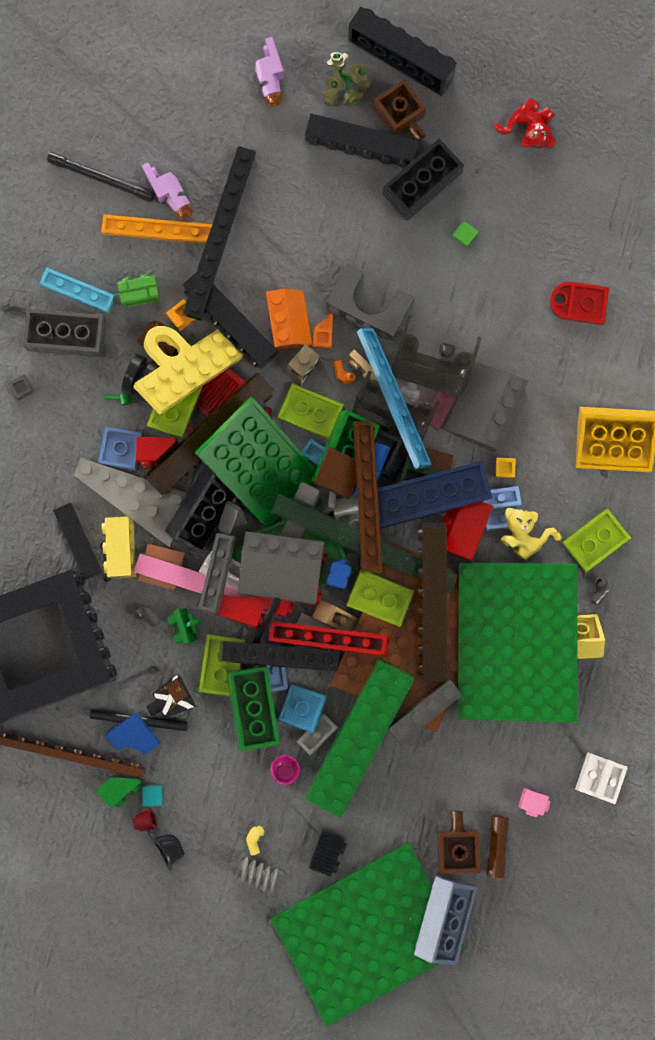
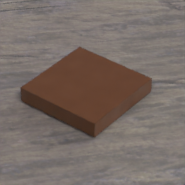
[314,448,356,499]

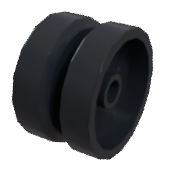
[121,354,160,403]

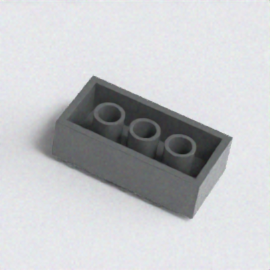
[23,309,106,358]

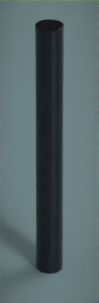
[250,597,281,644]

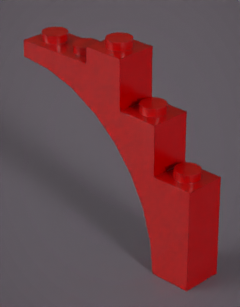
[212,547,328,629]

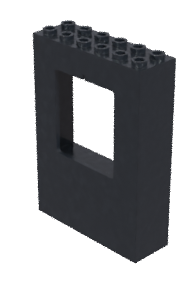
[0,569,117,723]

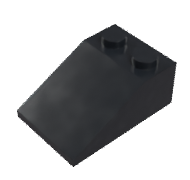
[374,430,409,481]

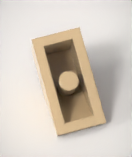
[312,600,359,631]

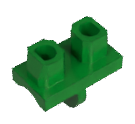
[167,608,201,644]

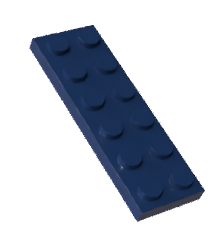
[378,461,493,529]

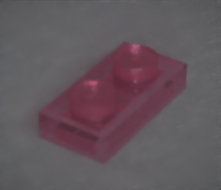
[422,388,457,431]

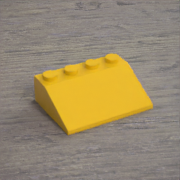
[576,407,655,472]

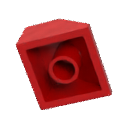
[136,437,179,469]

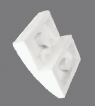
[575,753,628,804]

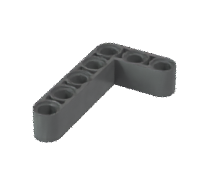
[281,482,321,539]

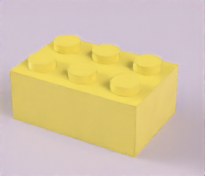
[102,517,136,579]

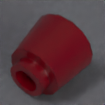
[132,808,157,832]

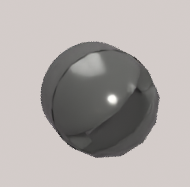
[439,343,455,358]

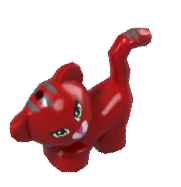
[493,98,556,148]

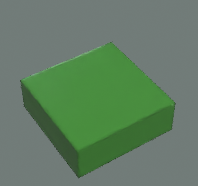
[452,221,479,248]

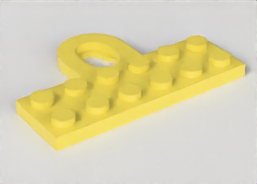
[134,326,243,415]

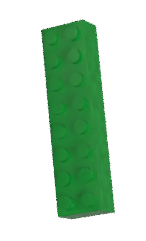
[306,657,415,818]

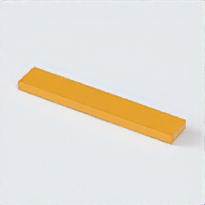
[101,215,212,244]

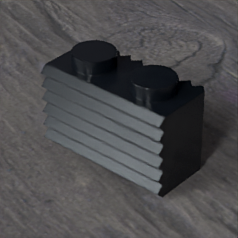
[309,829,347,877]

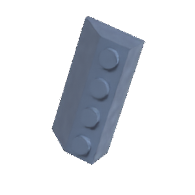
[414,876,477,965]

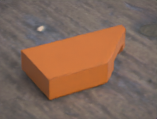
[313,313,333,349]

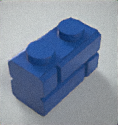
[326,559,351,591]

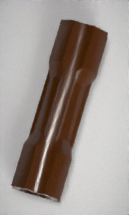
[486,815,509,878]

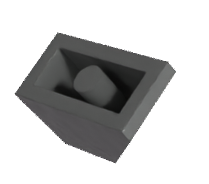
[218,501,251,549]

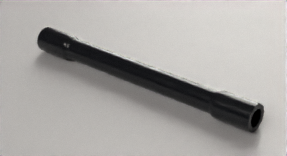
[47,152,155,202]

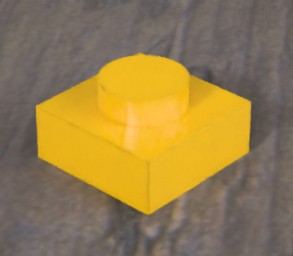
[495,457,516,478]

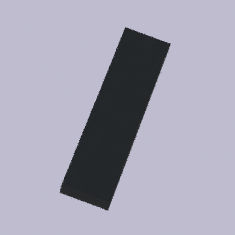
[53,502,102,580]

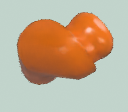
[333,360,356,385]

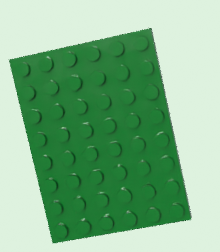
[458,563,577,723]
[270,842,465,1027]

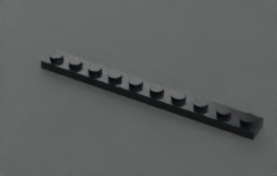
[183,146,256,321]

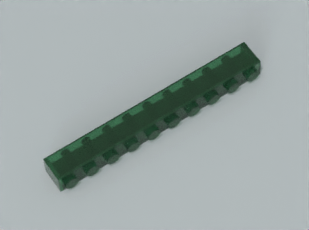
[270,494,458,594]

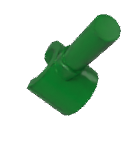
[104,393,131,406]

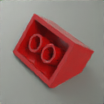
[442,502,493,560]

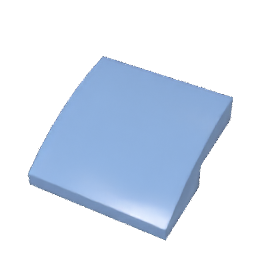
[483,486,522,532]

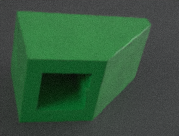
[96,776,143,808]

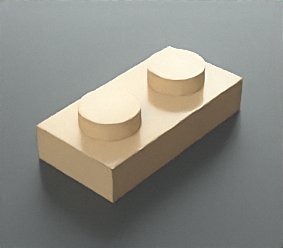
[349,350,378,385]

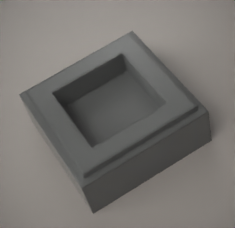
[8,374,34,401]

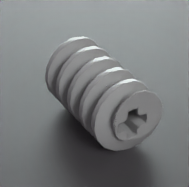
[234,857,278,893]

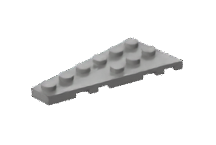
[74,458,188,548]

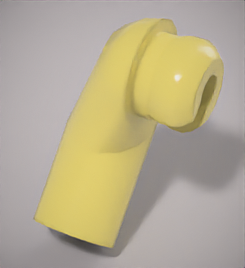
[246,826,264,856]

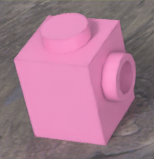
[518,788,550,817]

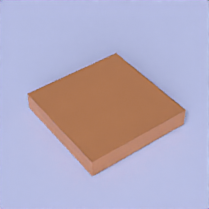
[138,544,186,590]

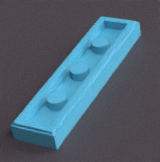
[39,267,116,314]

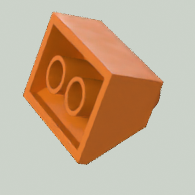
[266,289,313,352]

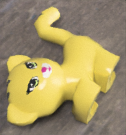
[501,508,561,561]

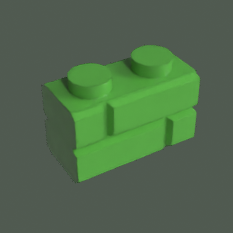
[117,274,161,308]

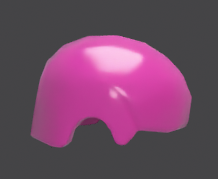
[270,754,300,786]

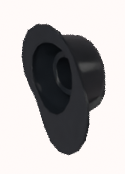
[147,830,184,871]

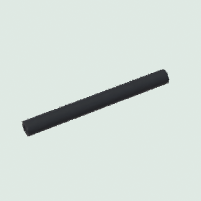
[90,709,188,731]

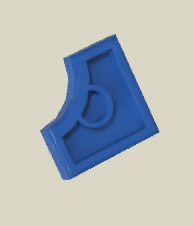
[105,712,160,755]

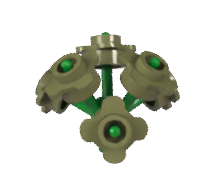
[321,52,371,107]

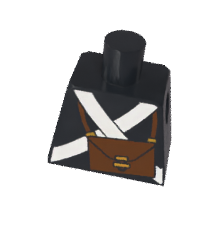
[146,674,196,718]

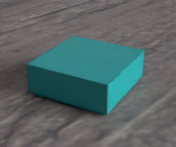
[142,785,163,806]

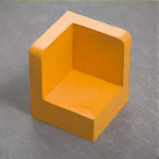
[166,299,196,332]

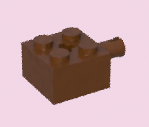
[373,79,426,142]
[437,810,481,874]

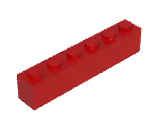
[269,621,390,657]

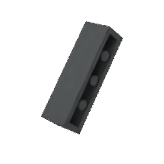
[388,679,462,745]

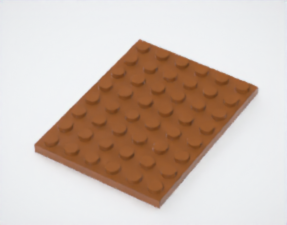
[330,543,459,733]

